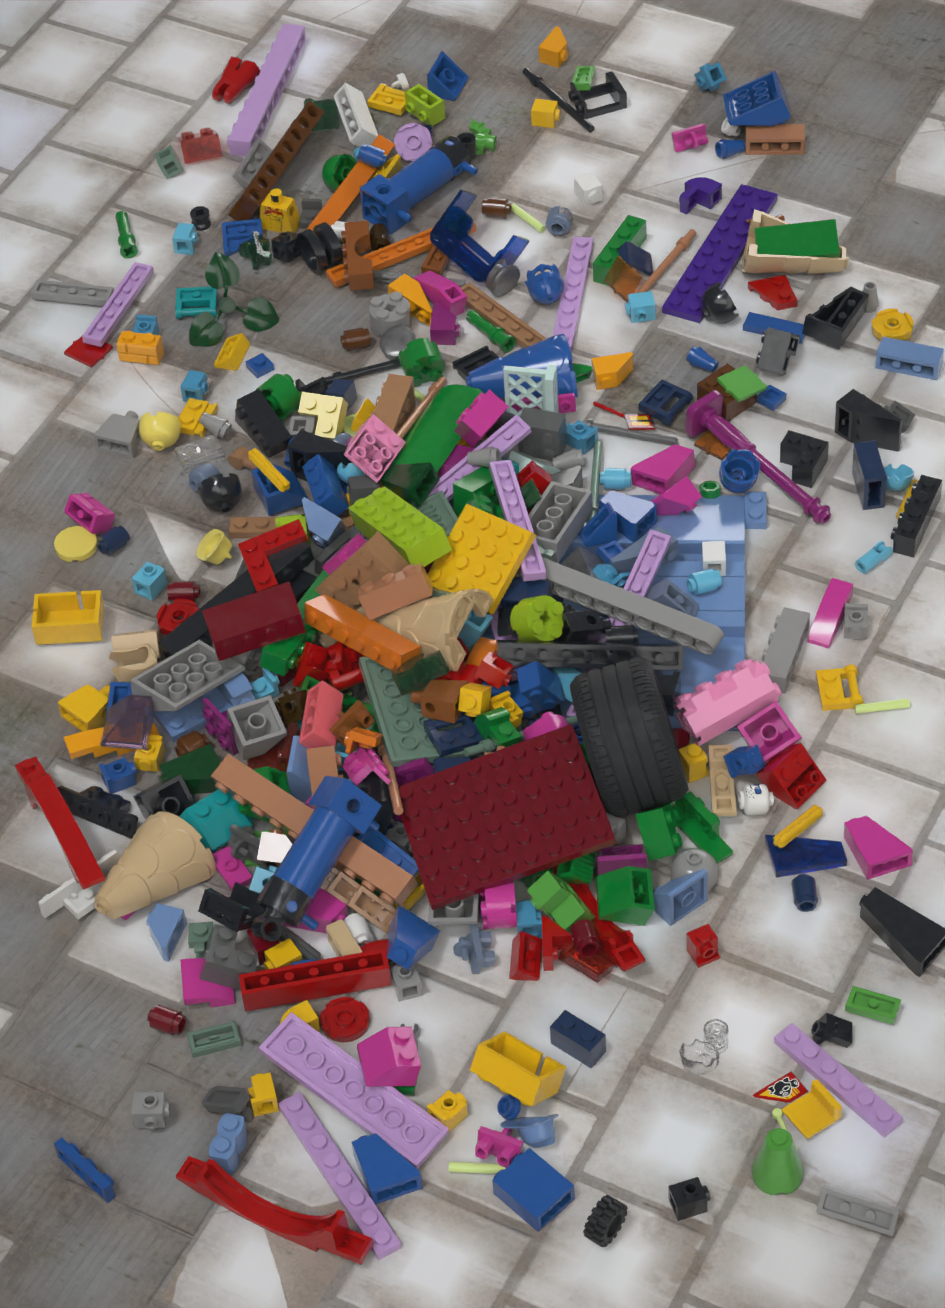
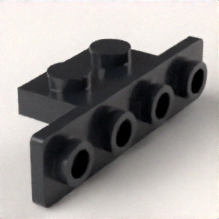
[57,786,138,838]

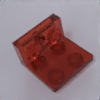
[177,127,223,164]
[247,722,300,773]

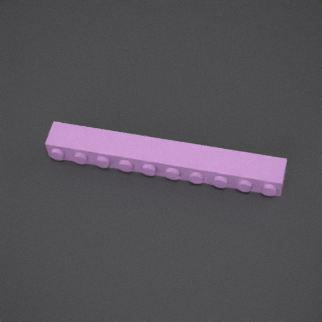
[227,24,306,157]

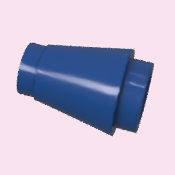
[715,139,745,159]
[686,346,719,373]

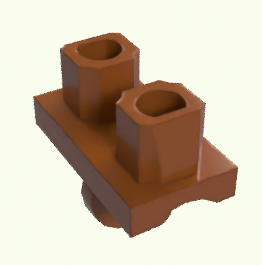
[329,700,374,746]

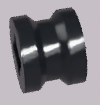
[190,206,211,231]

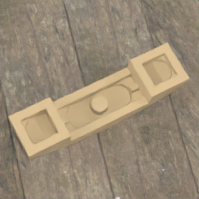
[708,745,737,816]

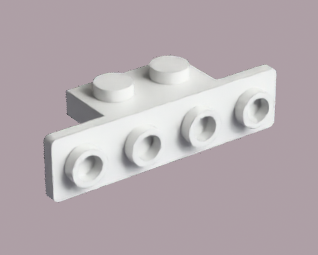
[38,850,120,920]

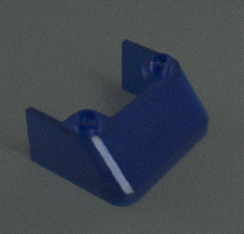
[430,189,530,283]

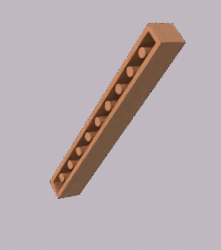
[211,754,418,906]

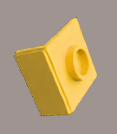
[781,1079,842,1140]

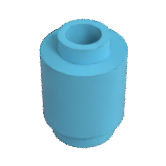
[600,468,631,490]
[687,568,722,595]

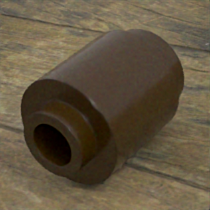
[369,223,390,251]

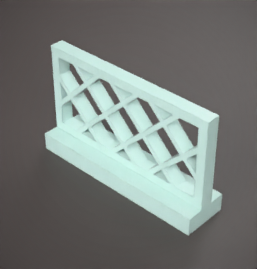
[503,365,559,417]

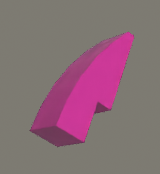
[807,578,853,649]

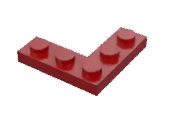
[238,519,308,592]

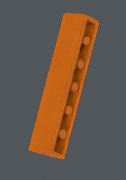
[304,594,421,675]

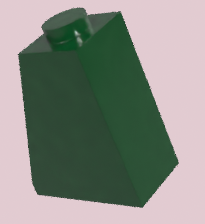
[380,462,440,507]
[158,744,221,794]

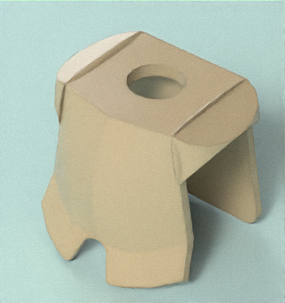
[109,644,158,682]

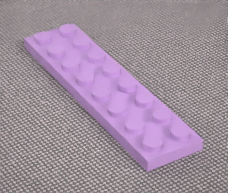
[259,1012,449,1169]

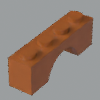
[341,221,374,291]

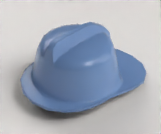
[500,1114,559,1148]

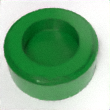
[699,481,721,499]

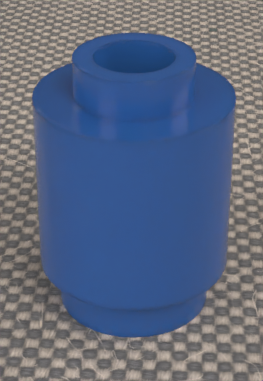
[357,144,387,169]

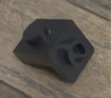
[295,377,328,395]
[811,1013,852,1048]

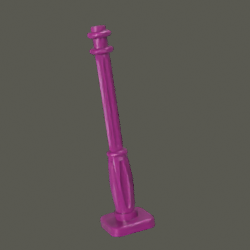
[685,390,831,524]

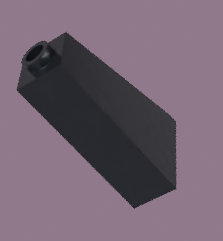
[859,887,945,977]

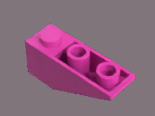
[413,270,467,316]

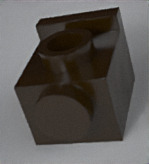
[278,688,307,725]

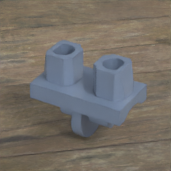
[453,924,495,974]

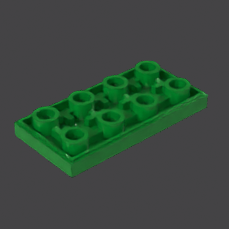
[754,219,840,258]

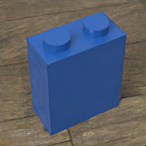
[492,1148,575,1232]

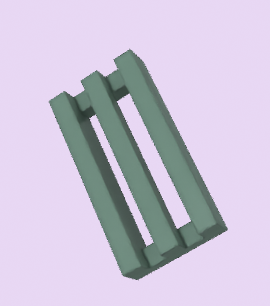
[187,1021,242,1058]

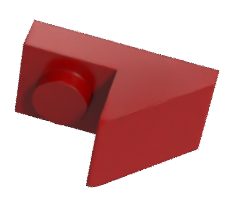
[293,642,329,687]
[542,916,572,971]

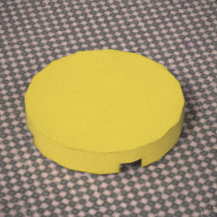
[54,526,97,562]

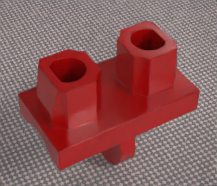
[327,641,363,674]

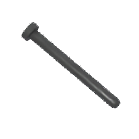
[586,418,678,445]

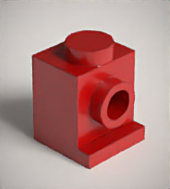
[473,651,514,689]
[686,924,720,968]

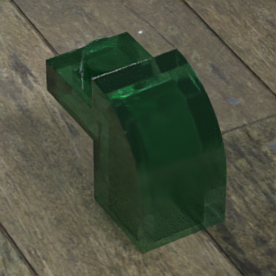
[392,650,450,696]

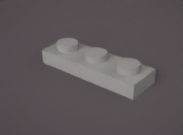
[232,138,273,189]
[816,1185,901,1236]

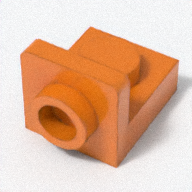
[344,727,383,754]

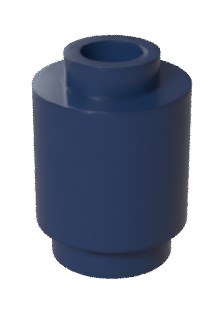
[97,526,130,555]
[791,874,818,912]

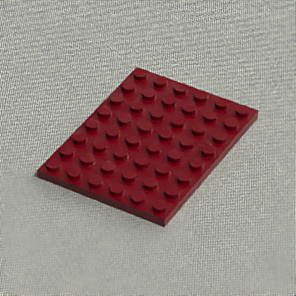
[398,724,617,910]

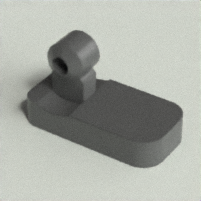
[202,1086,253,1122]

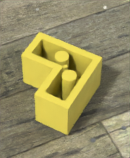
[298,392,348,440]

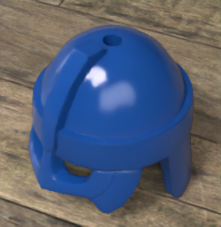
[525,264,564,305]
[719,449,760,493]

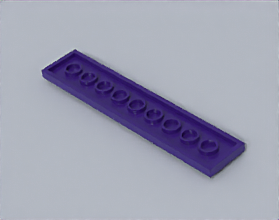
[662,184,778,324]

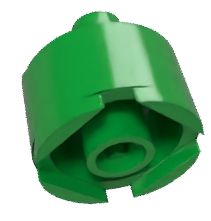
[398,338,445,387]
[256,374,302,422]

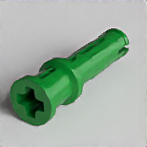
[115,211,138,259]
[466,310,516,353]

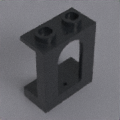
[568,71,627,119]
[198,882,265,932]

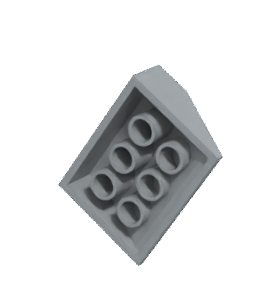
[130,640,245,711]

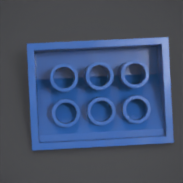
[723,70,791,125]

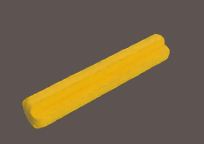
[248,448,290,492]
[773,805,823,848]

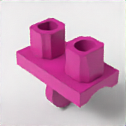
[671,123,708,152]
[475,1126,523,1168]

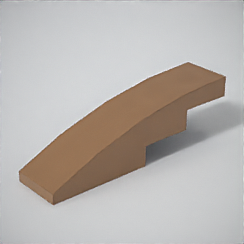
[320,867,396,933]

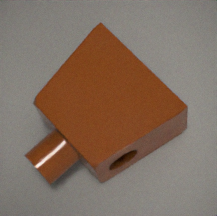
[411,680,469,723]

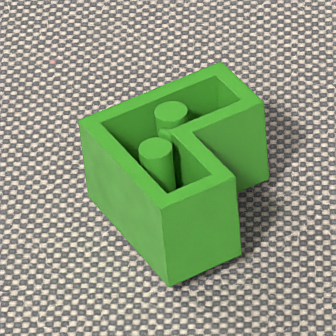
[527,871,595,935]

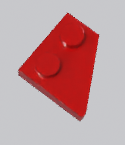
[748,275,798,311]

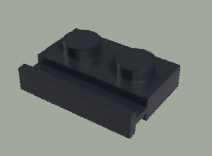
[452,345,498,381]

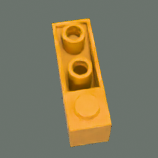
[388,273,433,326]

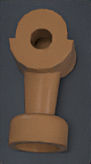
[227,446,258,470]

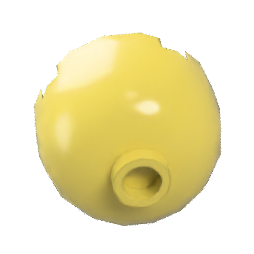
[139,412,181,451]

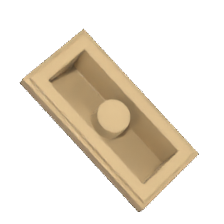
[326,919,362,957]

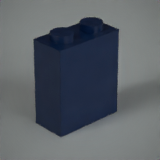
[852,440,886,510]

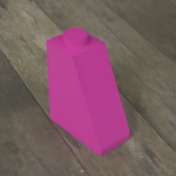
[631,444,695,494]
[844,815,913,880]
[283,888,348,934]

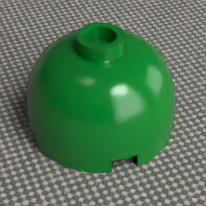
[322,154,357,192]

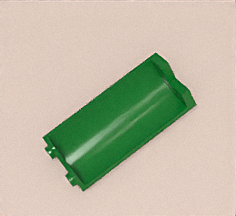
[390,384,485,473]

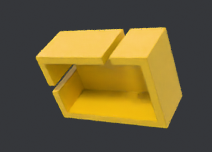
[31,590,105,645]
[470,1031,566,1107]

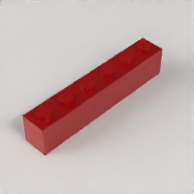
[239,948,392,1012]

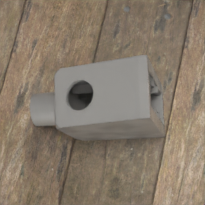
[94,411,141,458]

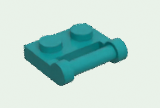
[175,286,218,319]

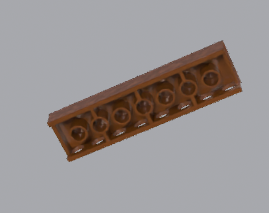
[228,101,325,221]

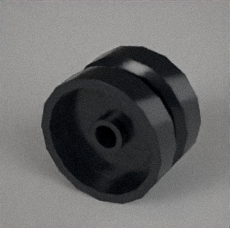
[297,222,343,273]

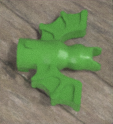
[460,119,497,160]

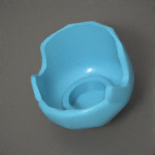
[337,463,366,484]
[884,464,915,492]

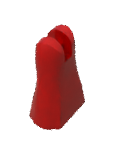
[212,56,260,104]

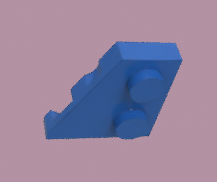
[222,219,263,256]

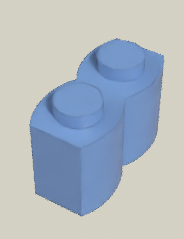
[209,1113,247,1176]

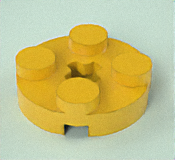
[871,308,913,342]

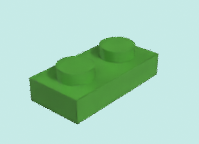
[845,986,901,1025]

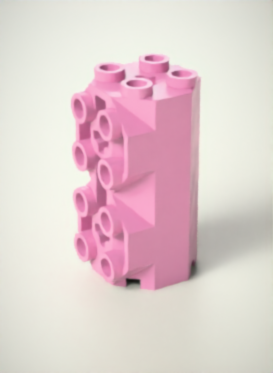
[673,658,782,746]

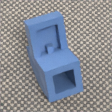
[217,672,256,707]

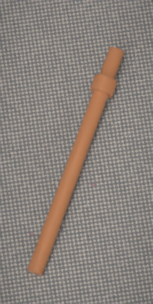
[636,229,697,293]
[396,377,447,439]
[377,741,403,815]

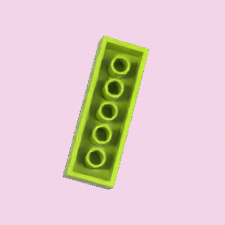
[348,486,452,567]

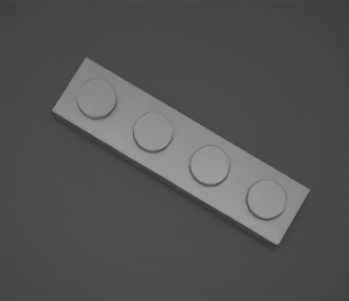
[31,280,114,306]

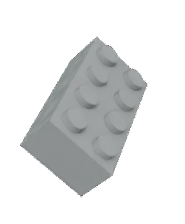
[529,481,592,563]

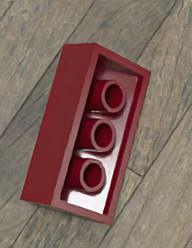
[202,582,306,661]

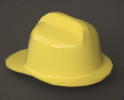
[196,529,233,565]

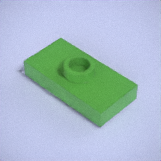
[572,66,596,91]

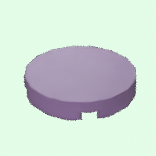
[394,123,433,162]

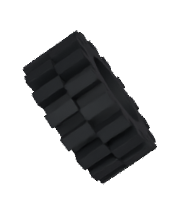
[583,1195,628,1247]

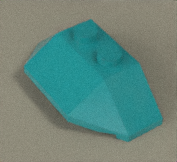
[180,790,254,853]

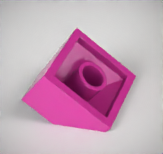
[651,476,702,515]

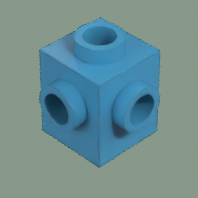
[694,62,727,92]

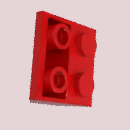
[756,743,827,809]

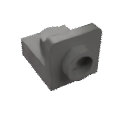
[299,198,322,229]
[884,400,915,432]

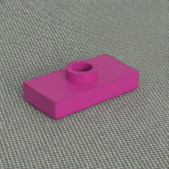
[212,846,253,891]

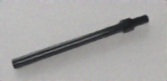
[523,68,595,133]
[324,359,401,385]

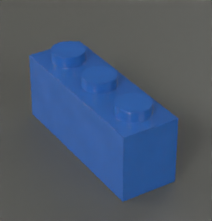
[302,454,349,516]

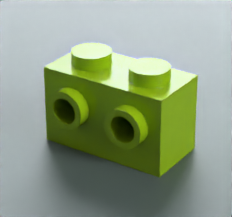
[405,84,445,127]

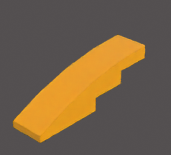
[63,723,160,759]

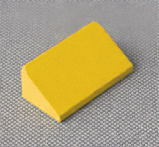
[213,333,250,371]
[350,398,376,432]

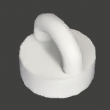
[391,73,410,91]
[721,118,741,137]

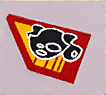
[752,1072,809,1103]

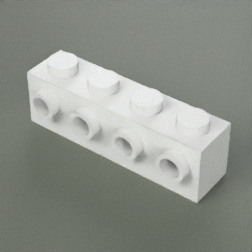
[334,83,378,148]

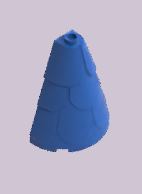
[465,334,578,398]

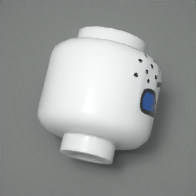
[738,784,774,815]

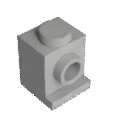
[287,416,317,438]
[844,603,868,639]
[390,963,423,1002]

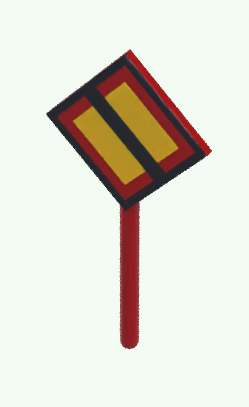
[593,401,655,430]

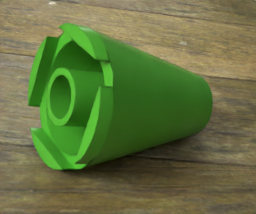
[751,1128,804,1196]

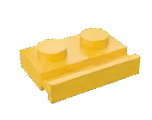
[178,398,218,438]

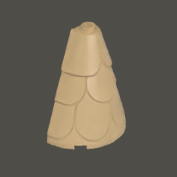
[741,210,849,274]
[374,589,494,671]
[95,811,217,920]

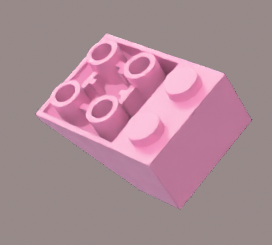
[344,414,406,483]

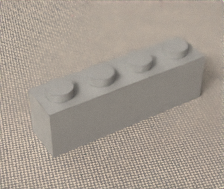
[762,607,810,694]

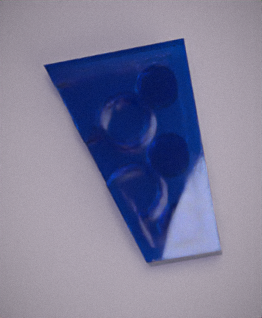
[765,834,847,878]

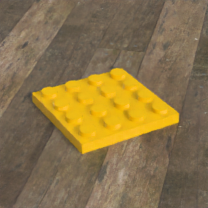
[427,504,537,615]

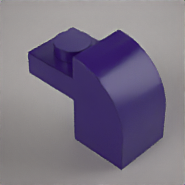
[679,177,722,215]

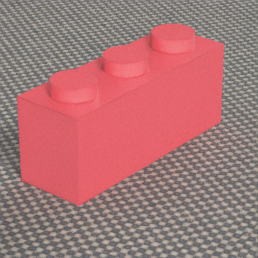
[299,680,344,749]

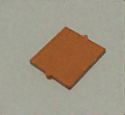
[604,256,642,303]
[694,430,731,461]

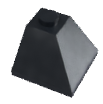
[133,774,195,819]

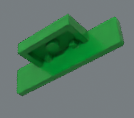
[670,791,733,864]

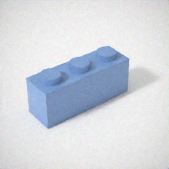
[875,337,944,381]

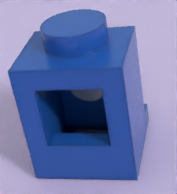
[723,745,766,778]
[98,757,137,794]

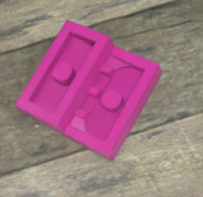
[180,958,235,1007]

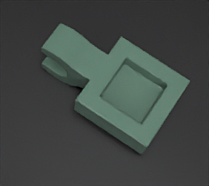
[188,922,213,958]

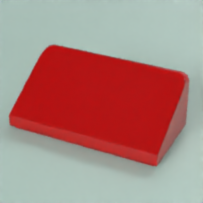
[509,931,542,981]

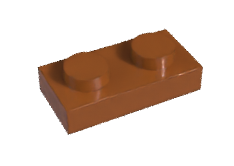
[421,241,455,275]

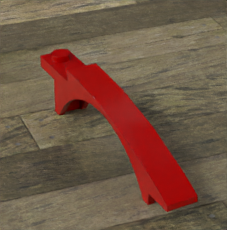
[15,756,105,890]
[552,865,645,972]
[176,1156,374,1265]

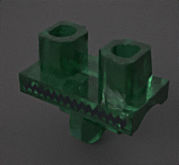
[238,231,272,270]

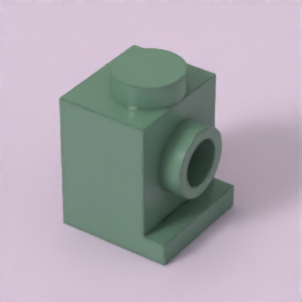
[155,145,184,179]

